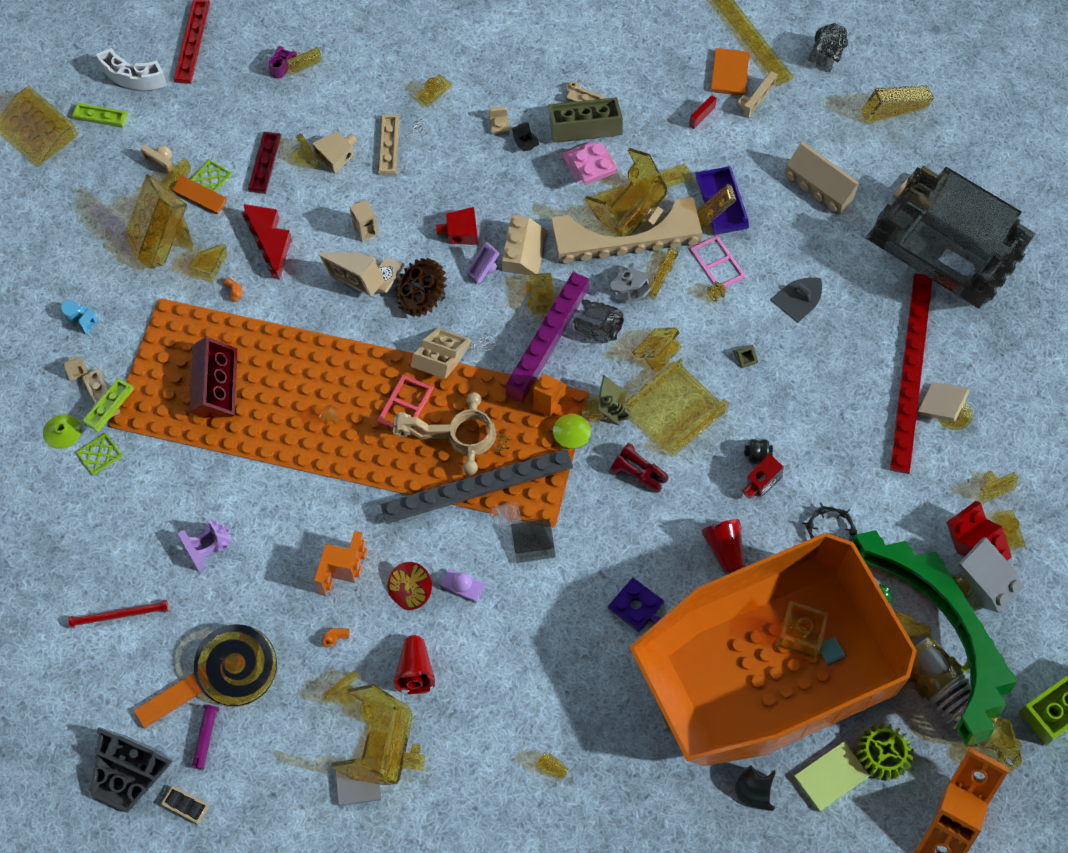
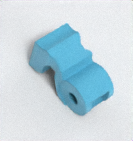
[61,300,98,334]

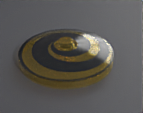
[194,624,277,707]

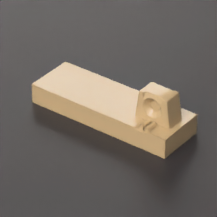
[737,71,777,118]

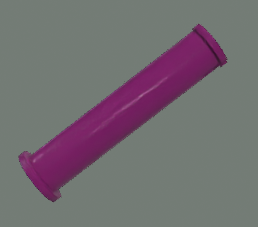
[191,705,219,770]

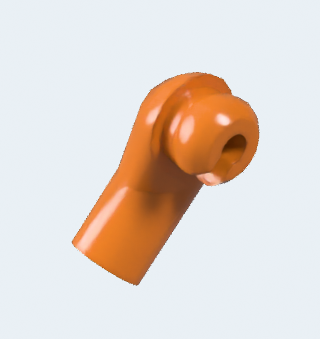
[224,277,243,302]
[321,628,350,647]

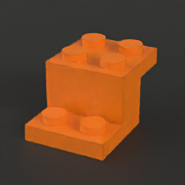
[314,531,368,596]

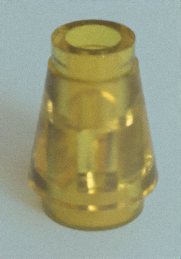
[536,752,569,779]

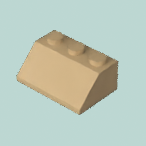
[502,215,547,277]

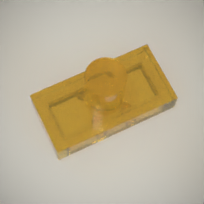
[979,471,1018,504]
[993,509,1026,550]

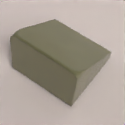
[733,345,758,368]

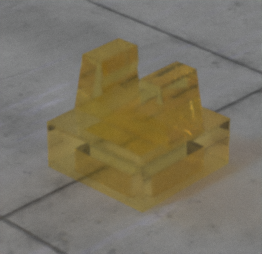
[403,744,426,771]

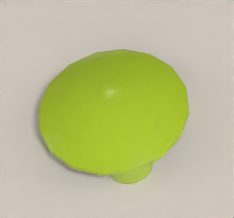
[553,414,591,449]

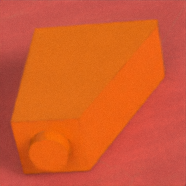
[533,373,567,417]

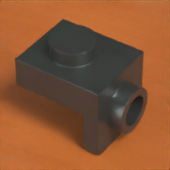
[512,122,539,151]

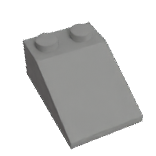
[958,537,1023,613]

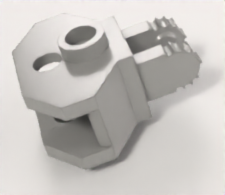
[610,263,651,303]

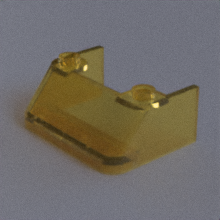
[585,148,667,237]
[331,684,413,785]

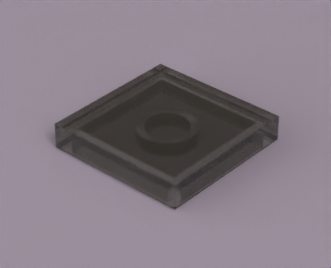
[511,518,556,564]

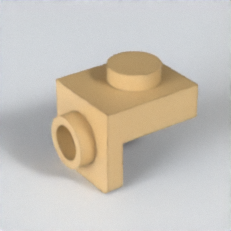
[641,206,664,230]

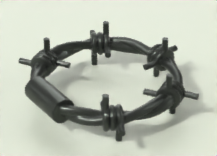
[802,503,857,542]

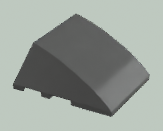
[90,727,173,813]

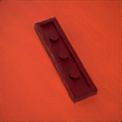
[248,132,281,194]

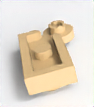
[566,81,605,102]

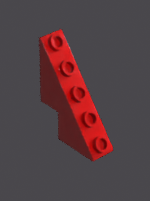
[241,204,291,280]

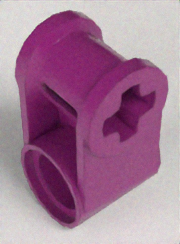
[269,46,297,79]

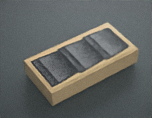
[161,785,209,824]

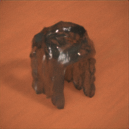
[808,23,849,72]
[573,299,624,344]

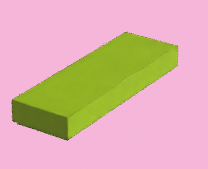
[72,103,128,128]
[82,378,134,433]

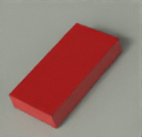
[689,95,717,129]

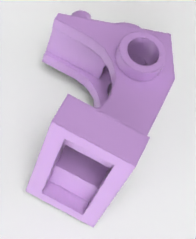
[177,520,232,571]

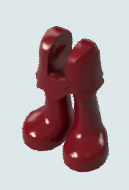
[609,442,669,493]

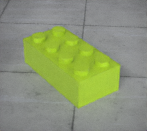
[1019,675,1068,746]

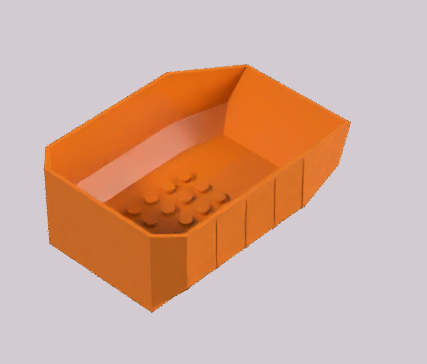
[629,533,917,766]

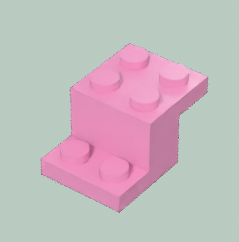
[562,141,618,185]

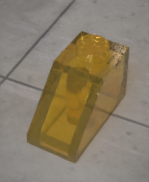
[189,244,228,283]

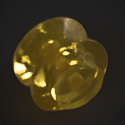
[707,281,726,302]

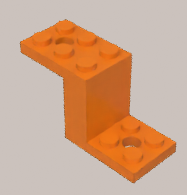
[914,747,1009,853]

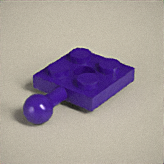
[608,577,664,633]

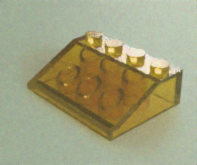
[0,85,78,167]
[124,174,187,269]

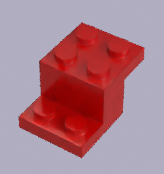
[946,501,1012,560]

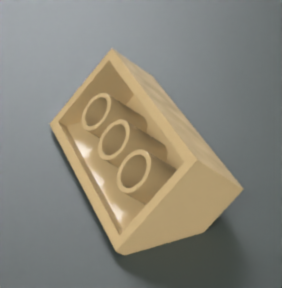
[784,142,859,215]

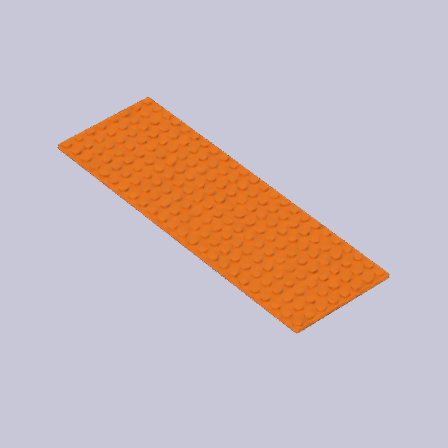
[109,299,589,528]

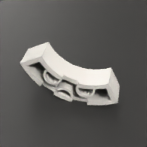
[96,48,167,90]

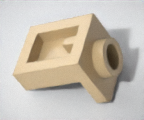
[489,107,509,135]

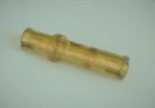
[647,248,679,298]

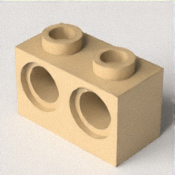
[350,199,379,242]

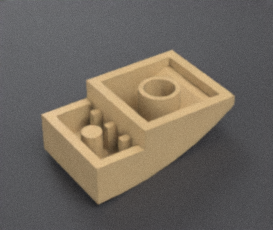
[411,328,471,379]

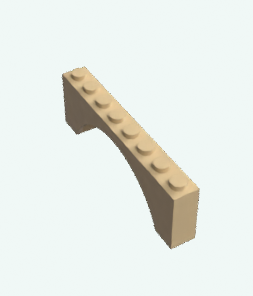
[551,197,702,264]

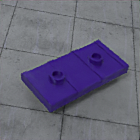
[695,166,749,235]

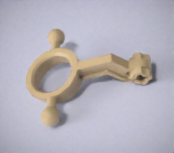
[393,392,496,475]

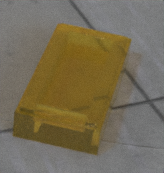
[287,47,322,74]

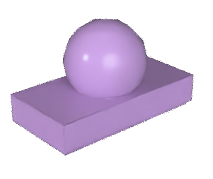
[466,242,500,284]
[440,568,485,603]

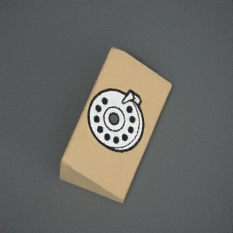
[375,258,404,293]

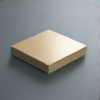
[918,382,969,422]

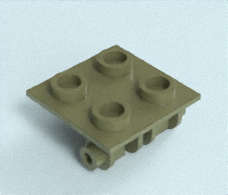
[597,375,631,425]

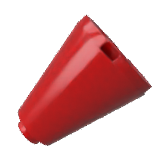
[702,519,744,574]
[394,635,435,694]

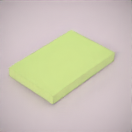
[794,742,870,812]

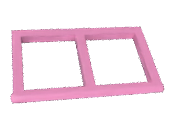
[690,235,746,290]

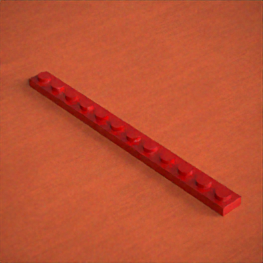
[890,273,933,474]

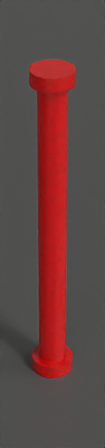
[69,600,169,628]

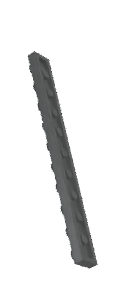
[380,449,573,524]

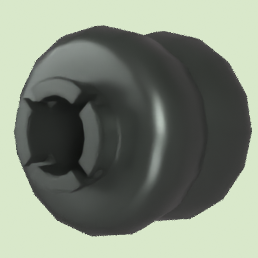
[744,439,773,463]

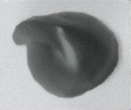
[735,765,776,811]

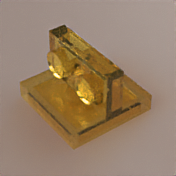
[632,327,682,372]

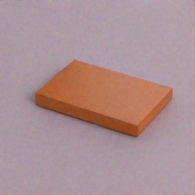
[711,48,750,96]

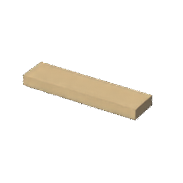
[378,115,399,175]

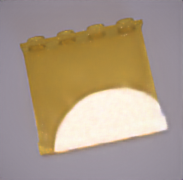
[626,358,729,457]

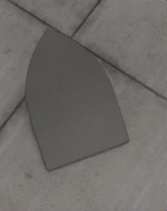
[771,277,822,323]

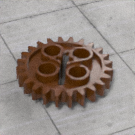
[395,258,447,317]

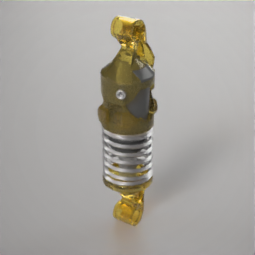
[893,610,1023,774]

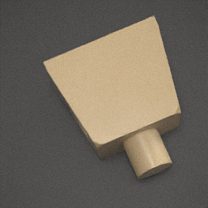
[312,132,357,173]

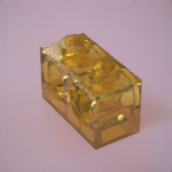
[526,273,554,314]

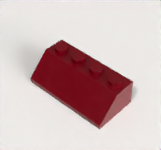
[189,337,237,418]

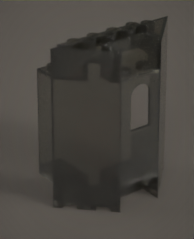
[865,166,1036,309]

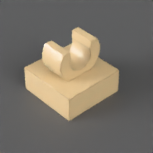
[64,356,88,381]

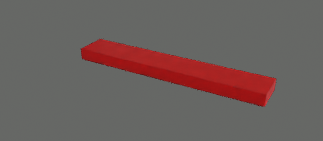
[174,0,210,84]

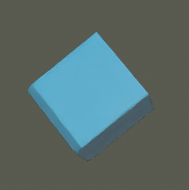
[816,637,845,666]

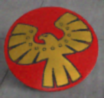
[387,562,432,610]

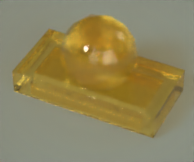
[416,74,452,107]
[292,133,321,169]
[322,670,360,705]

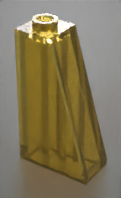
[861,85,934,124]

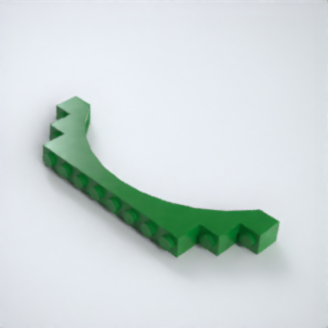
[852,530,1017,746]

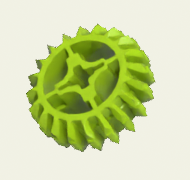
[856,723,914,781]

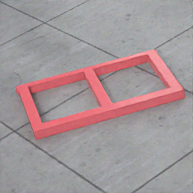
[377,375,434,429]

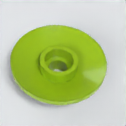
[43,414,82,449]

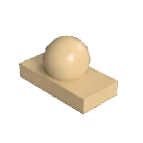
[140,144,174,175]

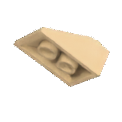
[319,252,385,297]

